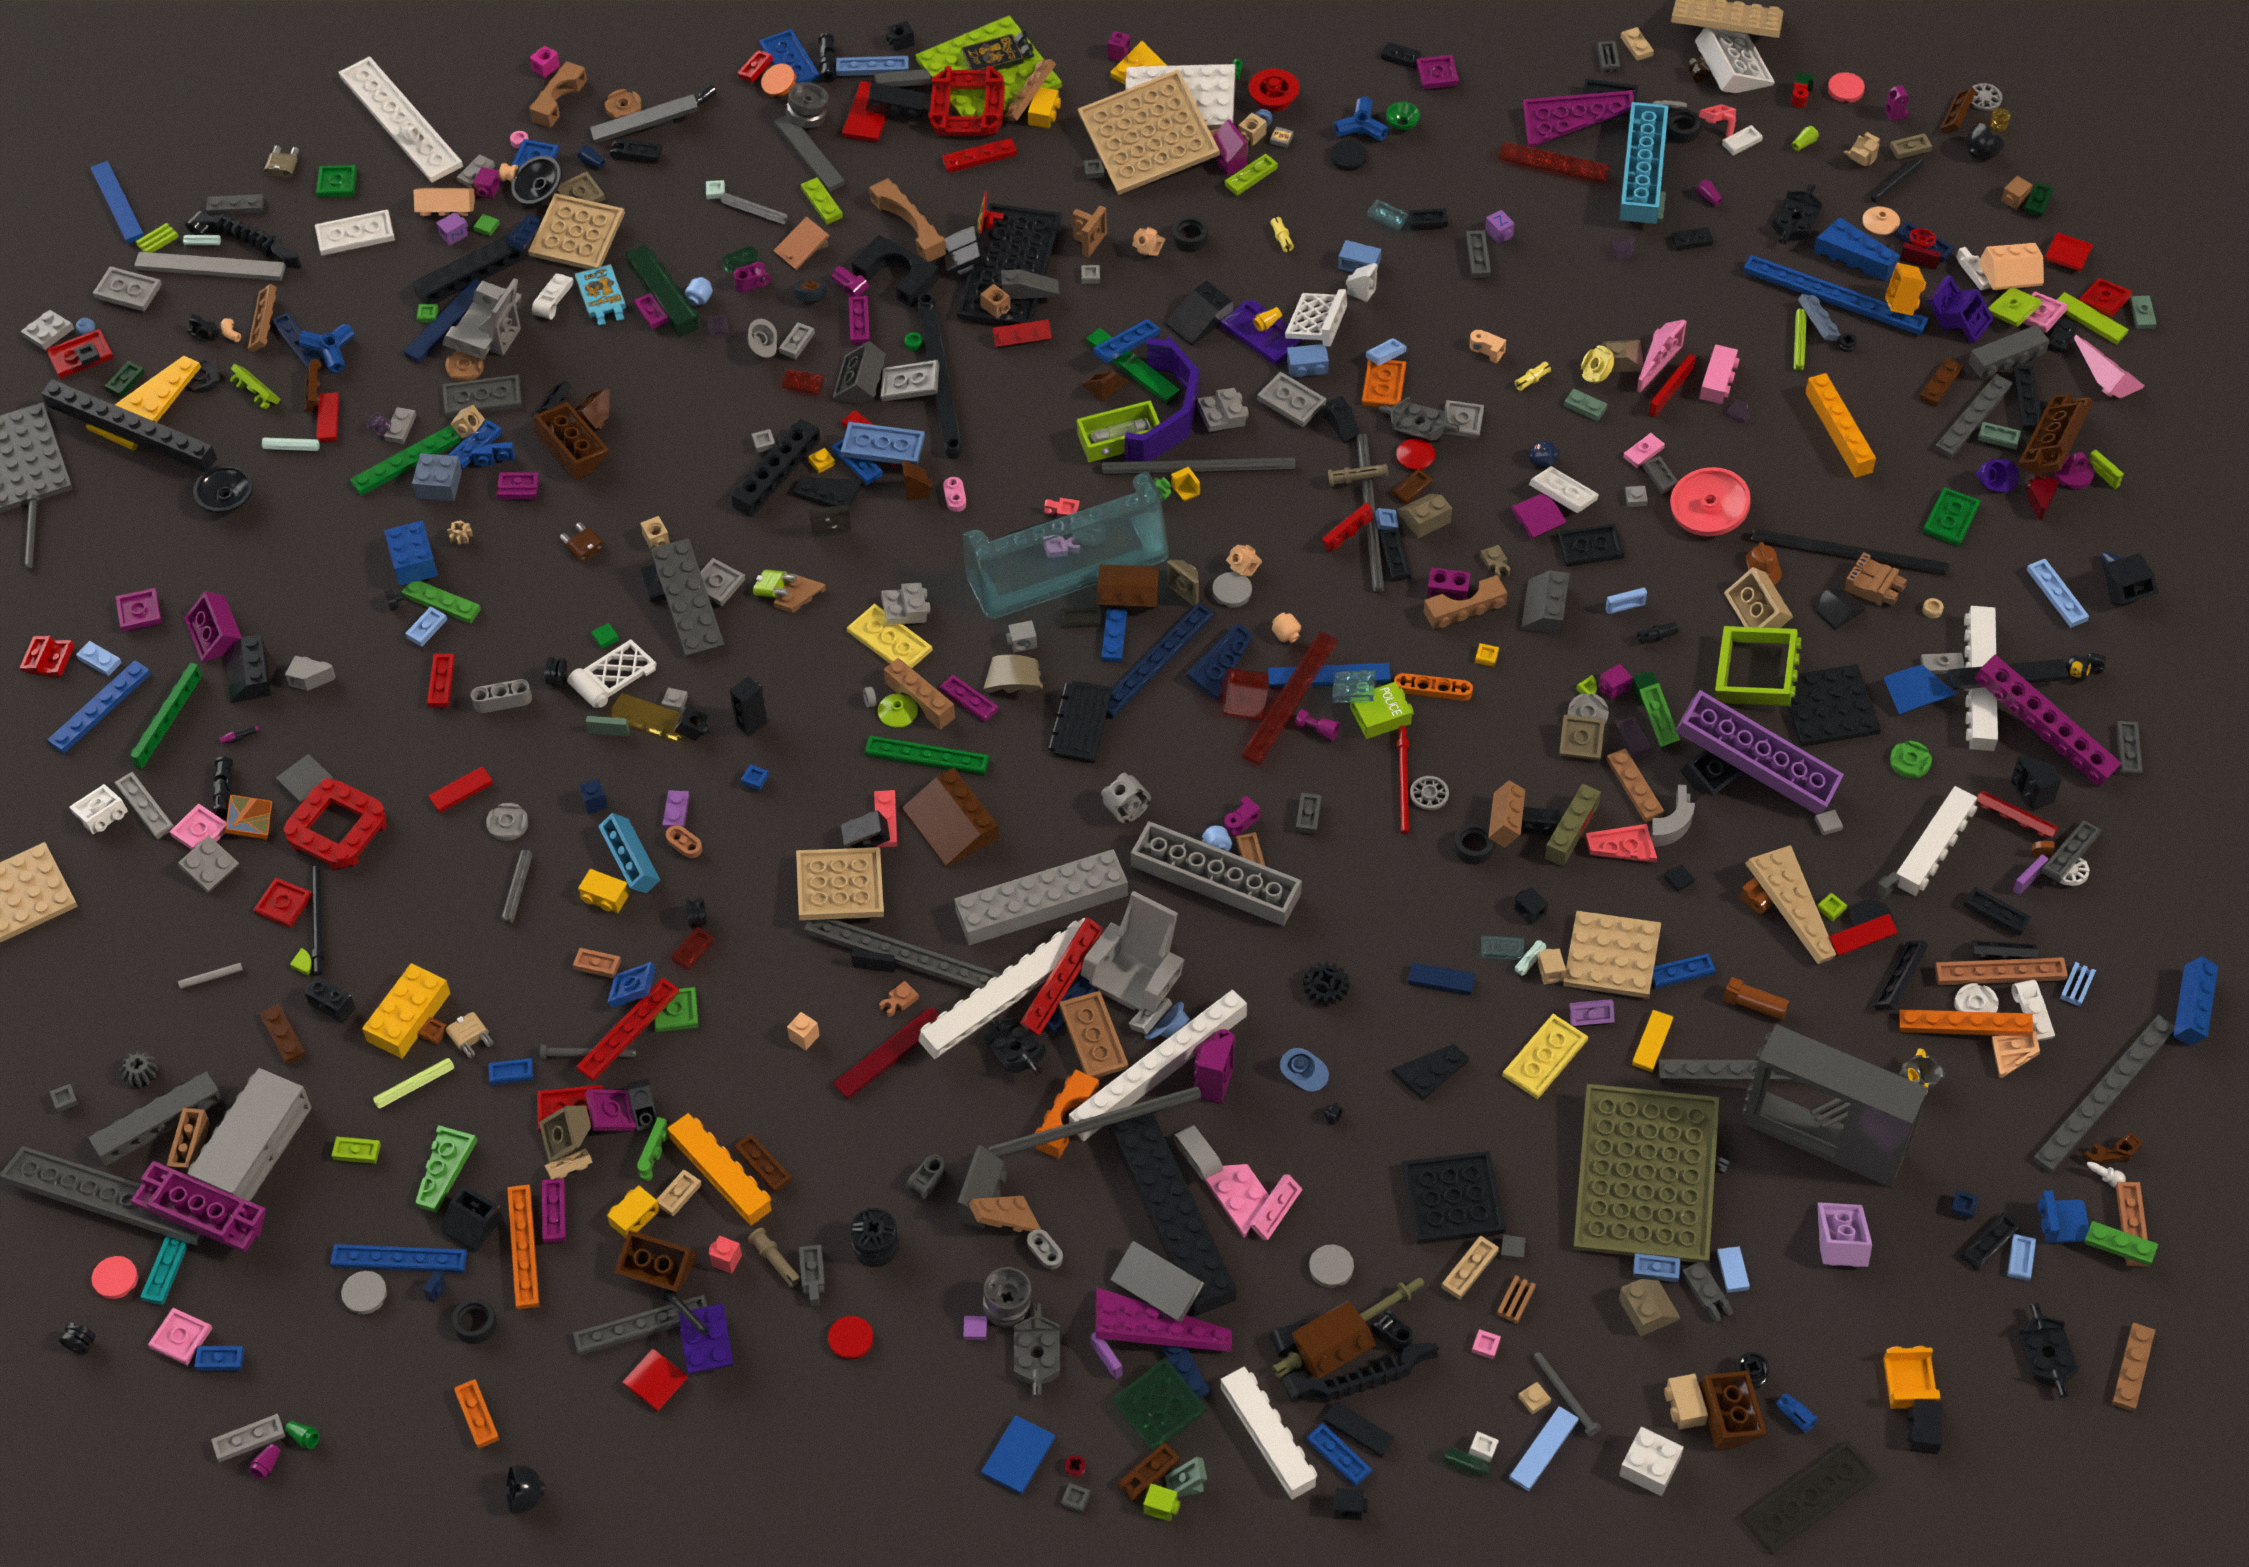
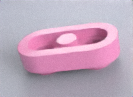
[943,477,966,512]

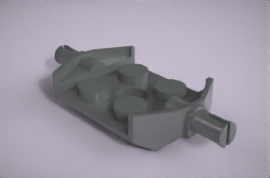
[1379,397,1460,440]
[1014,1303,1060,1398]

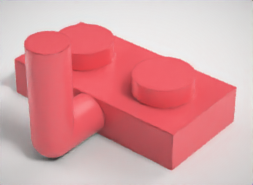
[1699,104,1736,137]

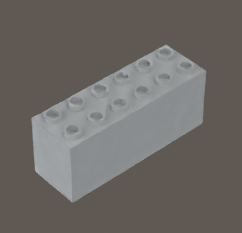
[187,1068,312,1202]

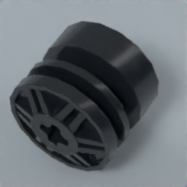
[850,1208,899,1267]

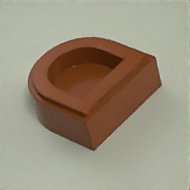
[2032,841,2054,859]

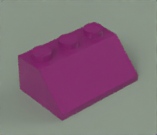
[184,591,242,662]
[1194,1034,1235,1104]

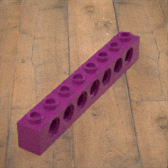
[1974,654,2121,787]

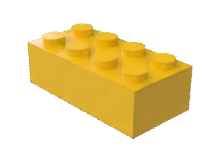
[362,963,451,1059]

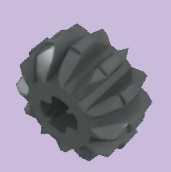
[120,1050,158,1088]

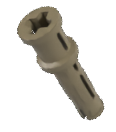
[1328,463,1389,487]
[748,1227,801,1287]

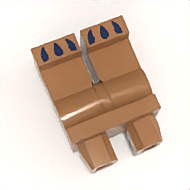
[1844,552,1907,606]

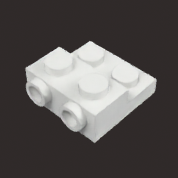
[69,784,128,834]

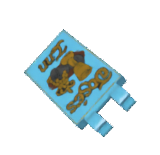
[575,264,626,326]

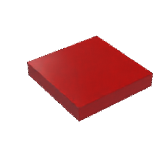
[2078,278,2132,318]
[254,877,312,928]

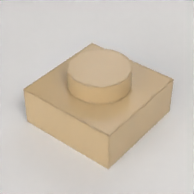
[1518,1382,1551,1415]

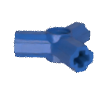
[1334,96,1389,141]
[298,324,355,373]

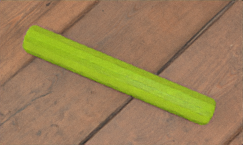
[1794,308,1807,371]

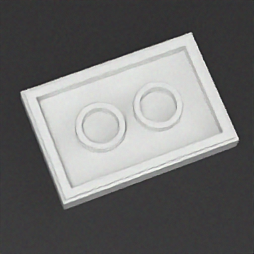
[1529,466,1599,513]

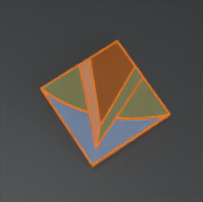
[225,795,272,839]

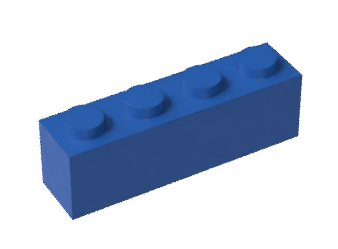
[2173,956,2218,1046]

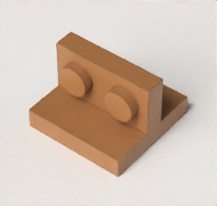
[1073,206,1107,258]

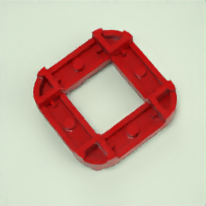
[929,66,1005,136]
[284,778,387,871]

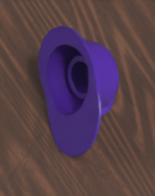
[1975,459,2019,492]

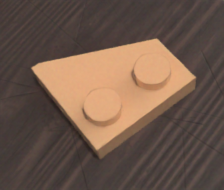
[1991,1031,2040,1078]

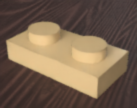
[1621,27,1654,61]
[544,1148,593,1180]
[657,1170,702,1217]

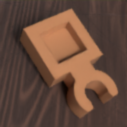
[879,981,919,1017]

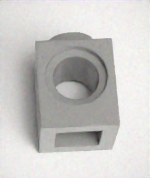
[1006,620,1037,652]

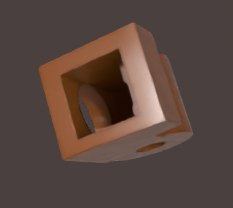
[1740,877,1774,914]

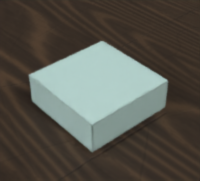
[706,180,725,199]

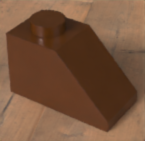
[902,461,933,501]

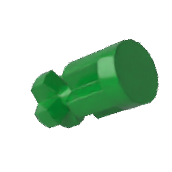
[1232,59,1243,81]

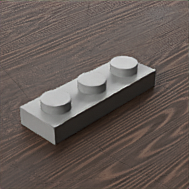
[211,1414,286,1463]

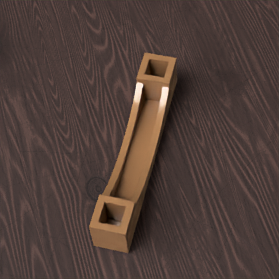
[869,178,946,262]

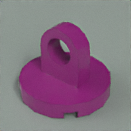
[2054,452,2094,490]

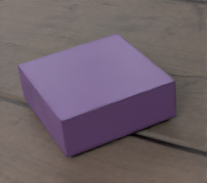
[963,1316,987,1340]

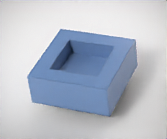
[1375,508,1399,530]

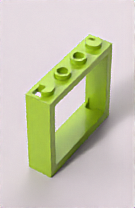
[1715,626,1802,706]

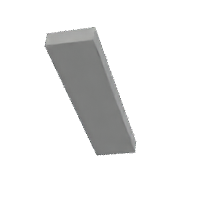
[115,772,174,840]

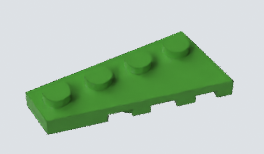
[416,1125,478,1213]

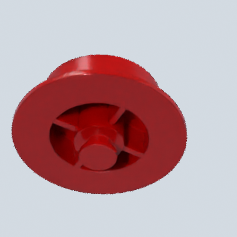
[1249,69,1300,112]

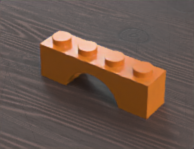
[1035,1070,1099,1159]

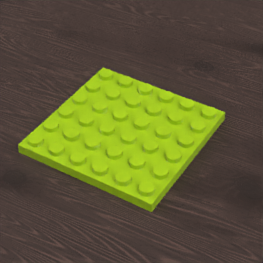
[915,15,1062,116]

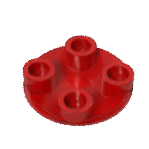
[1396,439,1435,472]

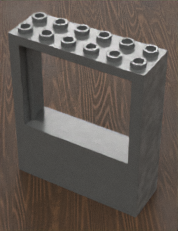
[1741,1024,1928,1188]

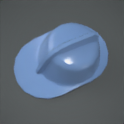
[1145,1002,1191,1040]
[1280,1048,1329,1091]

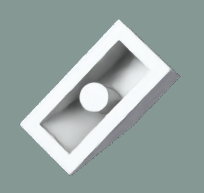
[1346,263,1377,302]

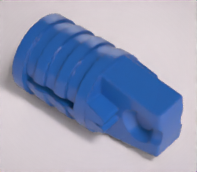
[1776,1393,1819,1433]

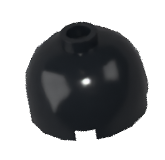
[1966,123,2004,159]
[506,1465,545,1513]

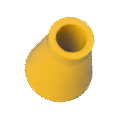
[1253,307,1282,332]

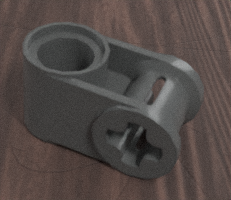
[906,1155,945,1199]

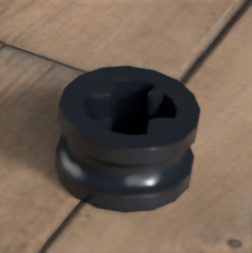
[1839,333,1857,352]

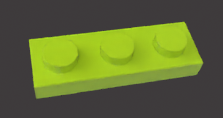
[1225,153,1278,196]
[801,178,843,225]

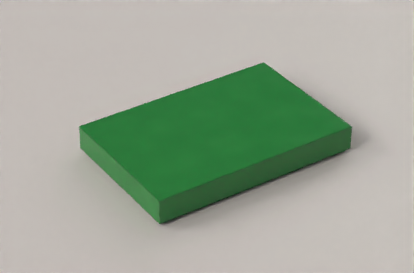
[1922,487,1981,547]

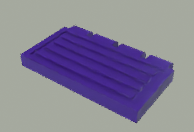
[1220,300,1303,366]

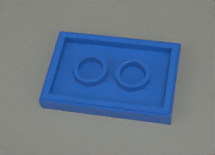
[981,1415,1056,1495]

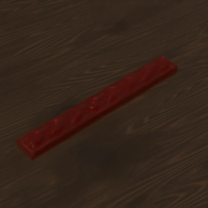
[1242,631,1338,766]

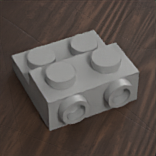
[1196,388,1249,432]
[881,583,930,625]

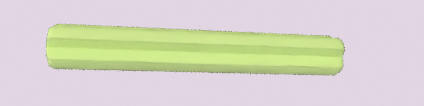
[373,1058,454,1108]

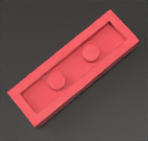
[874,790,897,847]

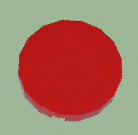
[828,1316,873,1360]

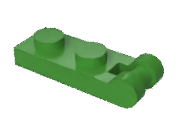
[637,1117,669,1181]

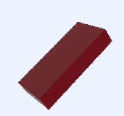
[1900,243,1941,270]

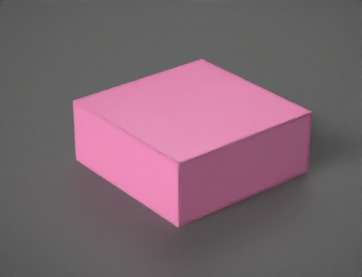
[1472,1329,1501,1360]

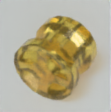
[1990,108,2011,132]

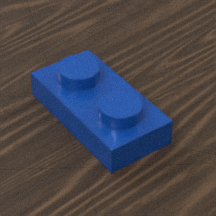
[194,1346,245,1371]

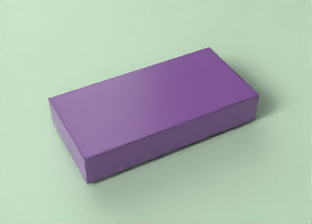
[2013,855,2048,895]
[1091,1332,1122,1379]

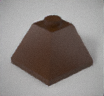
[573,387,610,431]

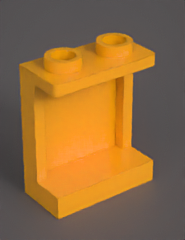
[1883,1346,1940,1409]

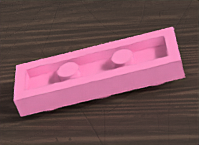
[1250,1175,1302,1240]

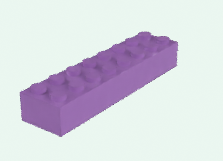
[1675,690,1844,814]

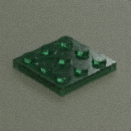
[1111,1357,1208,1452]

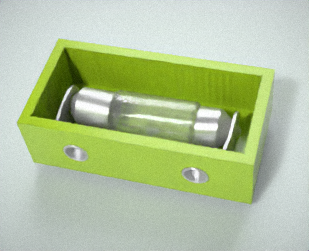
[1077,400,1160,462]

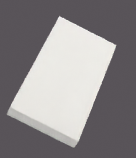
[315,210,395,256]

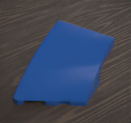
[1883,665,1956,716]

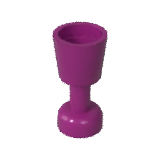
[1295,709,1340,741]

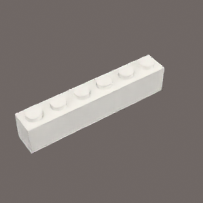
[1896,786,1978,896]
[1221,1366,1317,1500]

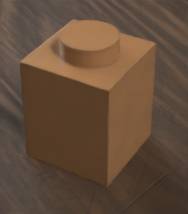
[2001,176,2033,210]

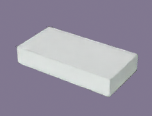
[1722,125,1763,155]

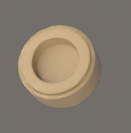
[1922,598,1944,619]

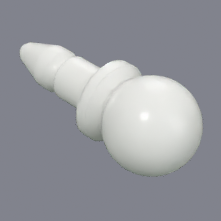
[2087,1162,2126,1188]

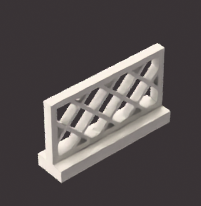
[1285,289,1347,346]

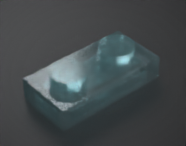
[1367,199,1409,231]

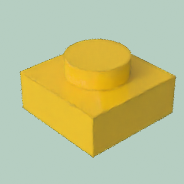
[808,448,835,473]

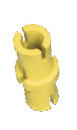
[1270,217,1294,252]
[1514,361,1551,391]

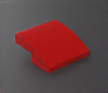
[2045,232,2093,272]
[19,636,75,677]
[622,1349,688,1412]

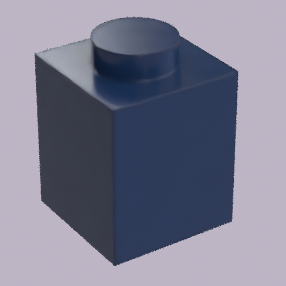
[579,779,608,815]

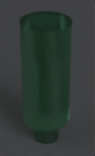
[1444,1446,1491,1476]

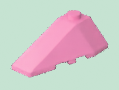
[1637,320,1687,393]
[2074,335,2145,398]

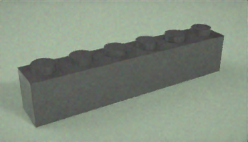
[88,1072,223,1167]

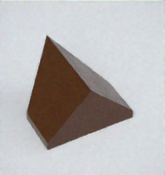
[1082,371,1129,401]

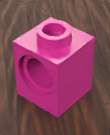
[529,45,560,78]

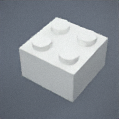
[1619,1427,1684,1496]

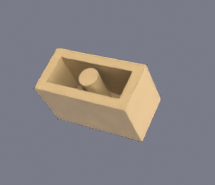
[1664,1374,1708,1430]

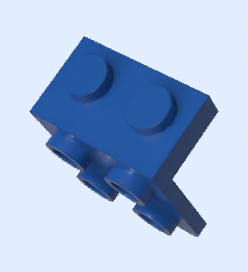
[2037,1190,2089,1243]

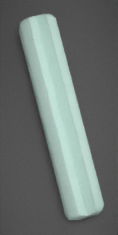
[262,438,320,451]

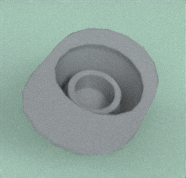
[747,319,777,358]

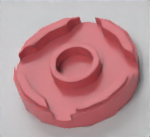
[1828,72,1865,103]
[92,1256,138,1300]

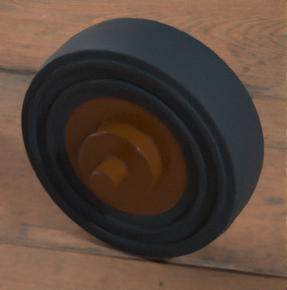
[793,279,827,301]

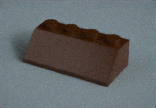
[534,402,609,480]

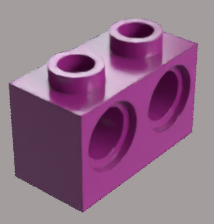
[1427,568,1471,601]

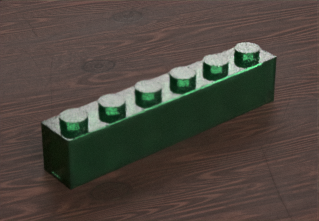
[626,244,700,338]

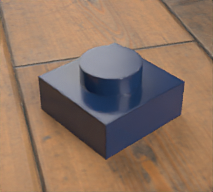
[1950,1190,1978,1219]
[423,1271,446,1303]

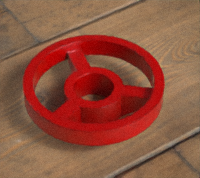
[1909,228,1936,247]

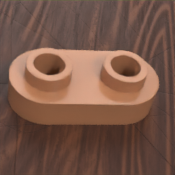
[666,825,702,858]

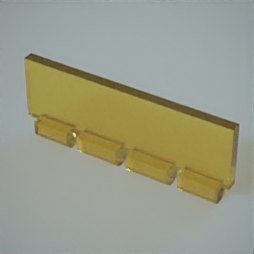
[611,693,692,742]

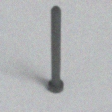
[25,494,40,570]
[540,1044,637,1060]
[1534,1352,1601,1437]

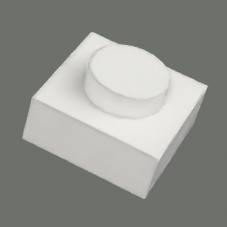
[1469,1431,1499,1462]

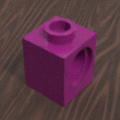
[1107,31,1130,61]
[473,167,501,199]
[1599,664,1632,700]

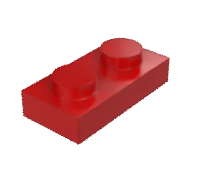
[737,50,774,83]

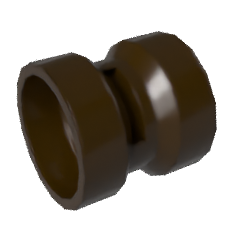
[1687,56,1710,82]

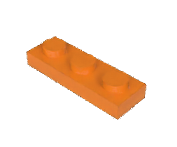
[454,1379,500,1449]

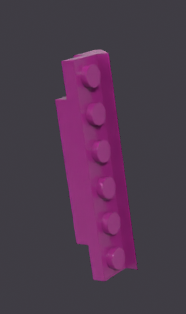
[131,1161,266,1253]

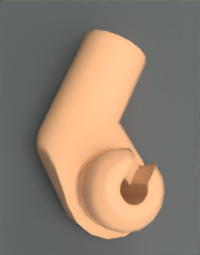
[220,318,241,342]

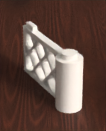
[567,639,656,708]

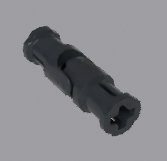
[818,33,836,83]
[212,756,233,818]

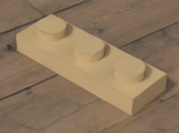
[1441,1236,1499,1300]

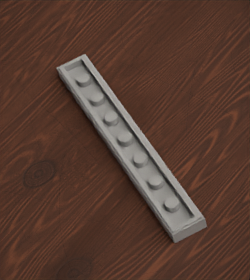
[134,252,285,281]

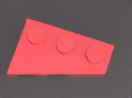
[1585,824,1657,863]

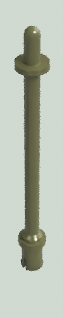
[1272,1278,1424,1379]

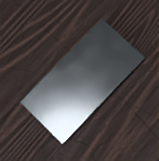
[442,374,522,418]
[1110,1241,1204,1322]

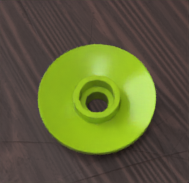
[877,693,918,728]

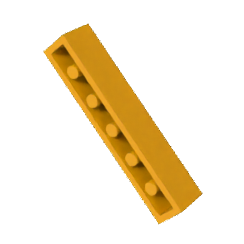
[1805,373,1876,478]
[667,1113,772,1226]

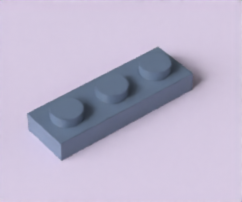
[1798,294,1841,342]

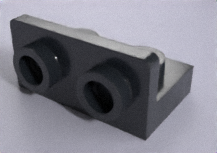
[1521,807,1560,836]

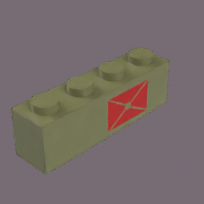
[1545,784,1601,867]

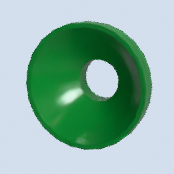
[1386,102,1420,131]

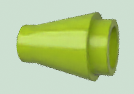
[1792,126,1819,151]

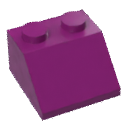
[1213,119,1247,176]

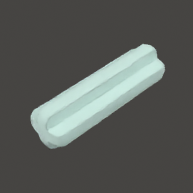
[183,235,221,245]
[1515,940,1546,976]

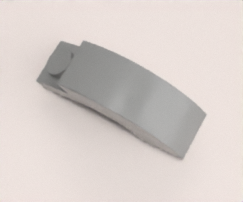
[1651,785,1695,847]

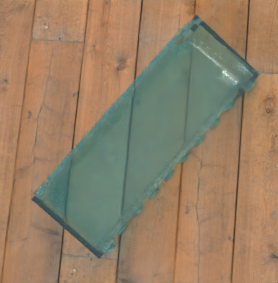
[963,472,1169,619]

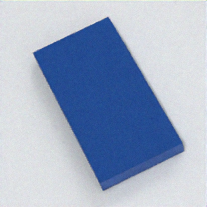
[759,29,821,84]

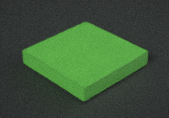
[654,987,699,1032]

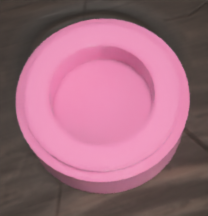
[510,131,529,149]

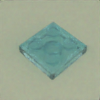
[1332,670,1376,703]

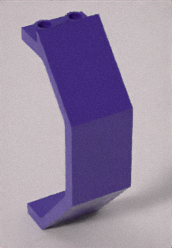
[1125,335,1199,462]

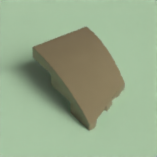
[983,655,1043,694]

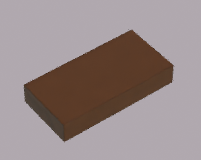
[1392,469,1433,505]

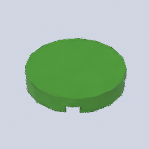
[1890,741,1932,779]

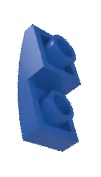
[472,442,516,466]

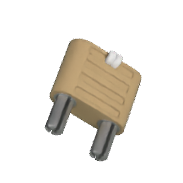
[446,1012,493,1058]

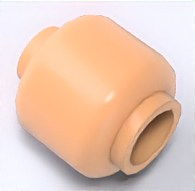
[1272,613,1301,643]

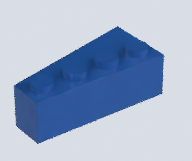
[1814,218,1900,281]

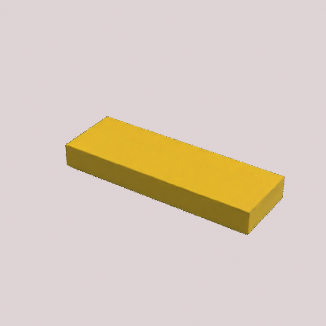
[1632,1010,1673,1072]

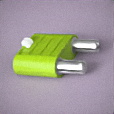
[753,570,797,598]

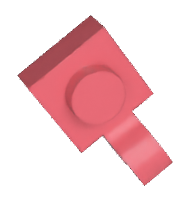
[1044,498,1080,521]

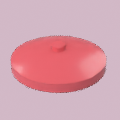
[1671,467,1751,536]

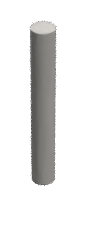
[178,963,243,989]

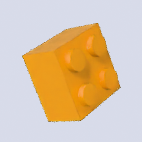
[1885,263,1926,316]

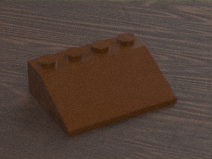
[902,768,999,868]

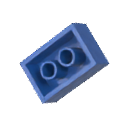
[384,520,438,586]

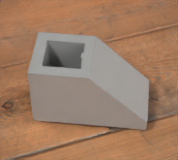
[285,656,336,691]

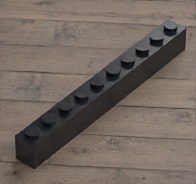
[41,379,217,472]

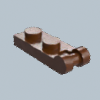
[304,359,321,413]
[1117,1442,1180,1503]

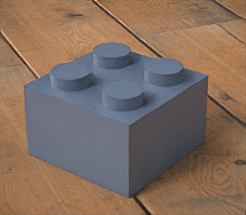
[412,453,462,501]

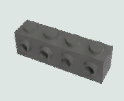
[1968,325,2049,378]

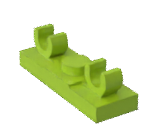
[230,363,281,410]

